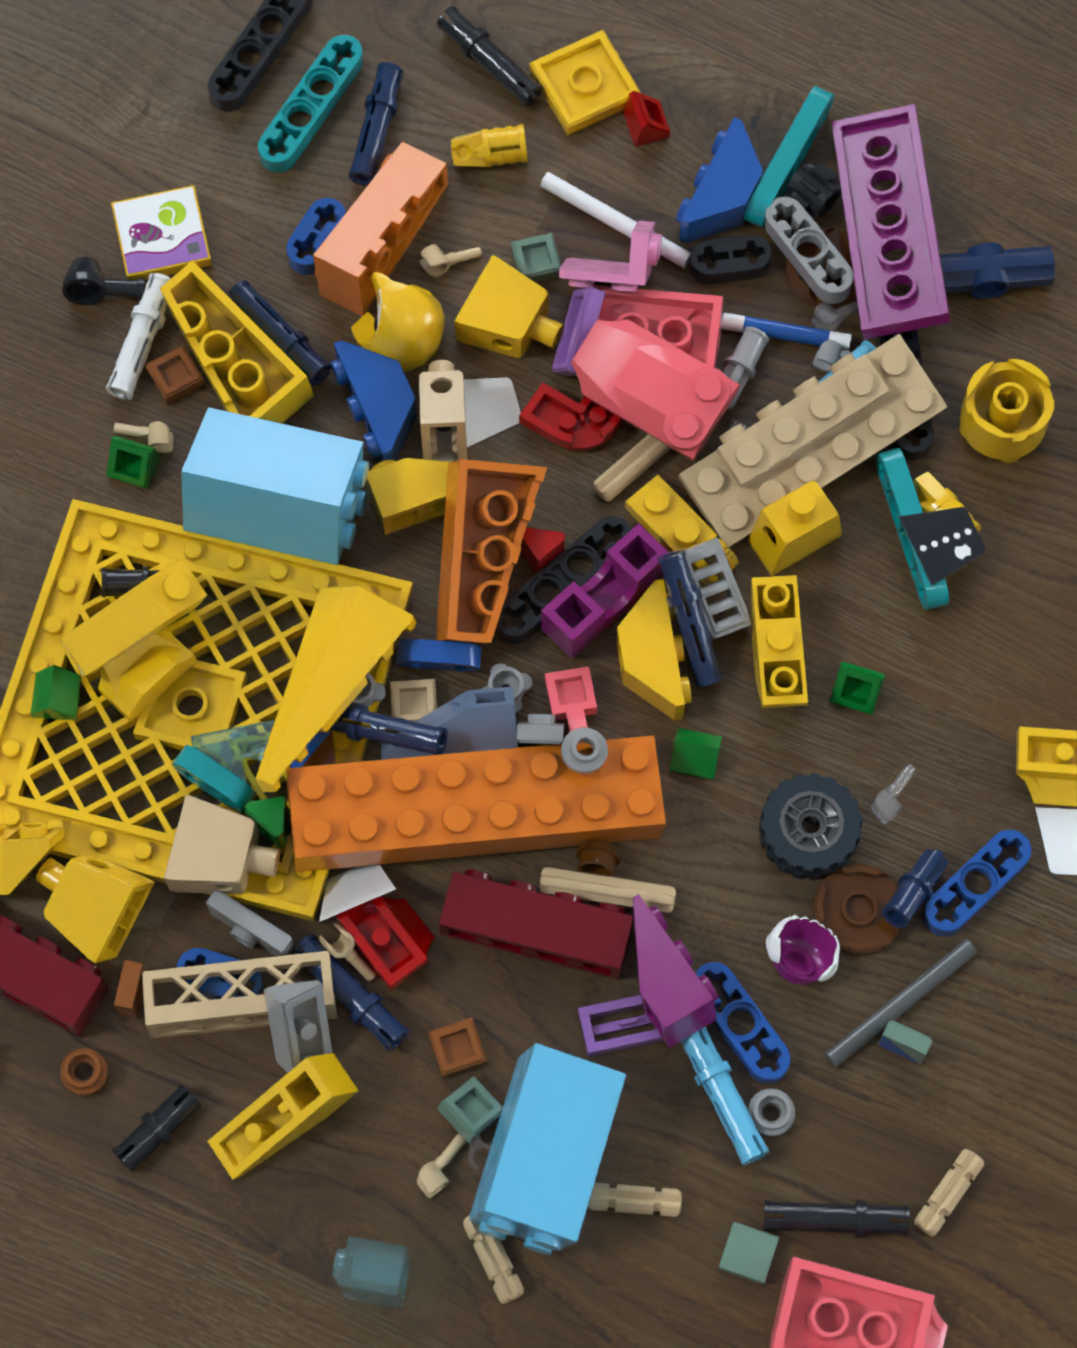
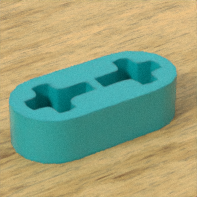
[172,745,256,813]

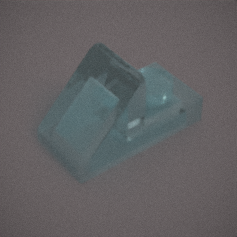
[191,720,275,784]

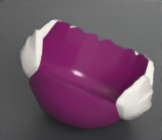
[766,915,840,986]

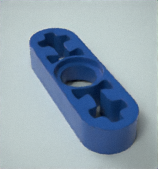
[923,830,1031,937]
[695,962,790,1084]

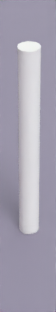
[540,172,691,269]

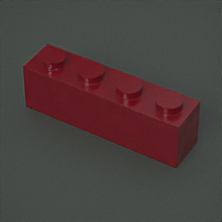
[439,870,634,980]
[0,915,109,1037]

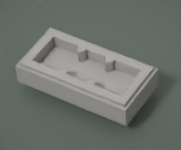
[517,714,564,744]
[206,890,295,957]

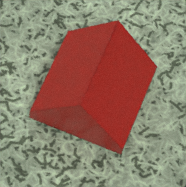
[623,91,671,147]
[520,527,565,574]

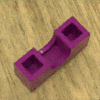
[541,523,669,659]

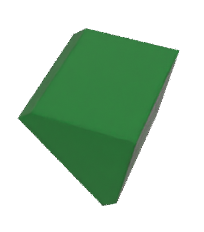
[106,435,161,489]
[829,661,885,715]
[30,665,82,720]
[669,728,722,781]
[244,796,289,849]

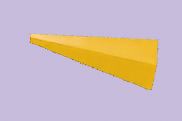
[255,586,417,792]

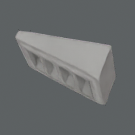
[685,538,752,640]

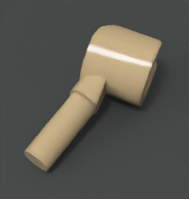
[419,244,482,278]
[114,421,174,454]
[319,923,376,982]
[417,1134,467,1198]

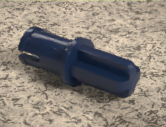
[882,849,948,928]

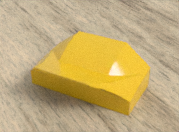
[98,628,197,723]
[1016,726,1077,807]

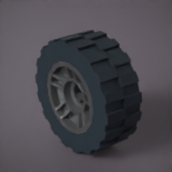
[759,773,863,880]

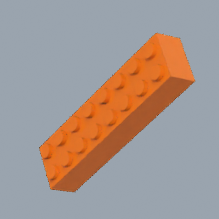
[287,736,666,872]

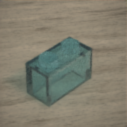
[332,1236,411,1309]

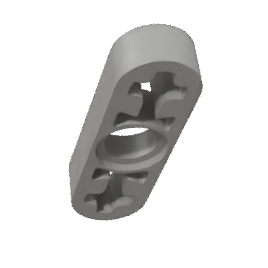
[765,197,854,304]

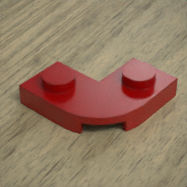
[519,382,624,451]

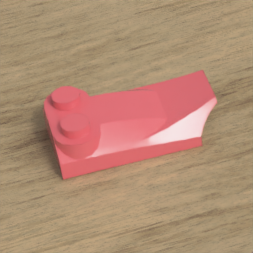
[594,285,723,368]
[571,319,740,462]
[770,1257,948,1348]

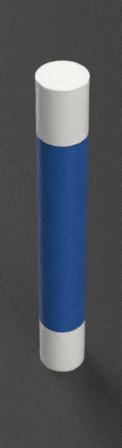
[721,312,852,351]

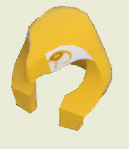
[351,272,445,372]

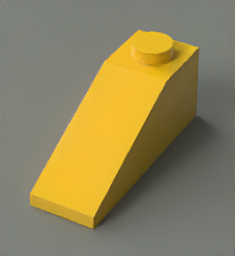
[366,458,451,535]
[59,557,207,678]
[207,1053,359,1180]

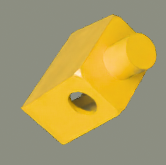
[454,255,564,358]
[748,480,842,577]
[36,855,155,963]

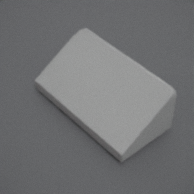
[264,980,333,1073]

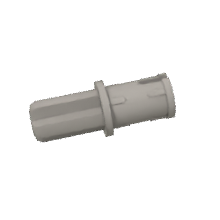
[723,326,769,410]

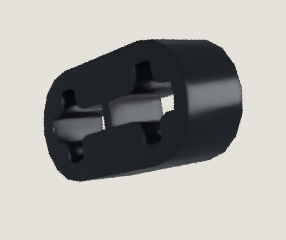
[690,235,771,284]

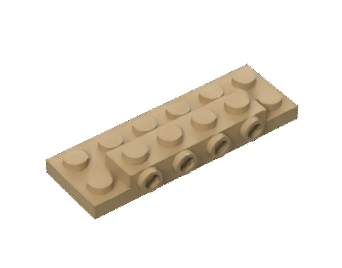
[678,334,948,548]

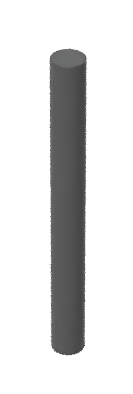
[824,939,977,1068]

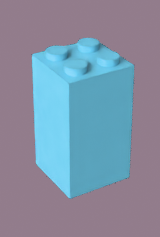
[181,407,369,565]
[469,1043,626,1255]

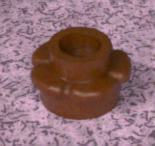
[576,840,621,877]

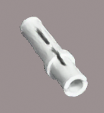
[105,273,171,400]

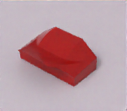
[335,896,435,991]

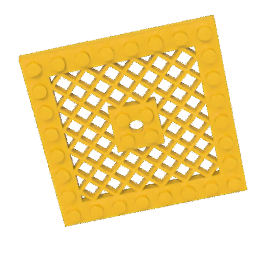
[0,499,413,922]

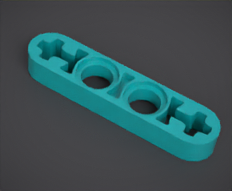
[258,35,363,173]
[744,86,835,228]
[876,448,949,610]

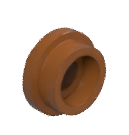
[60,1048,108,1096]

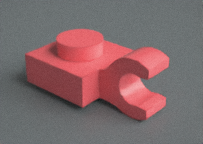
[545,666,597,733]

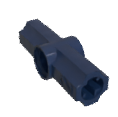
[940,242,1055,299]

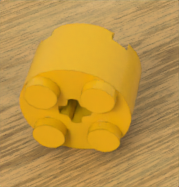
[959,359,1054,463]

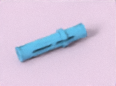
[680,1026,770,1166]

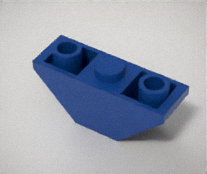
[676,117,763,243]
[330,340,417,462]

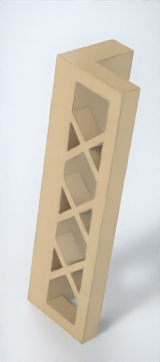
[142,951,337,1039]

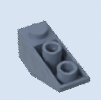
[381,687,518,760]

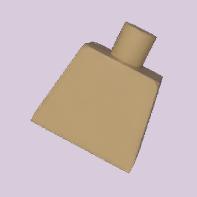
[419,360,467,462]
[164,795,280,895]

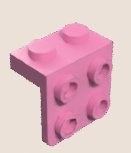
[559,221,662,291]

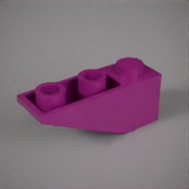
[633,894,718,1048]

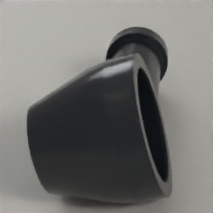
[62,257,144,305]

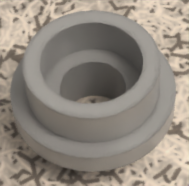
[561,727,608,774]
[748,1089,795,1137]

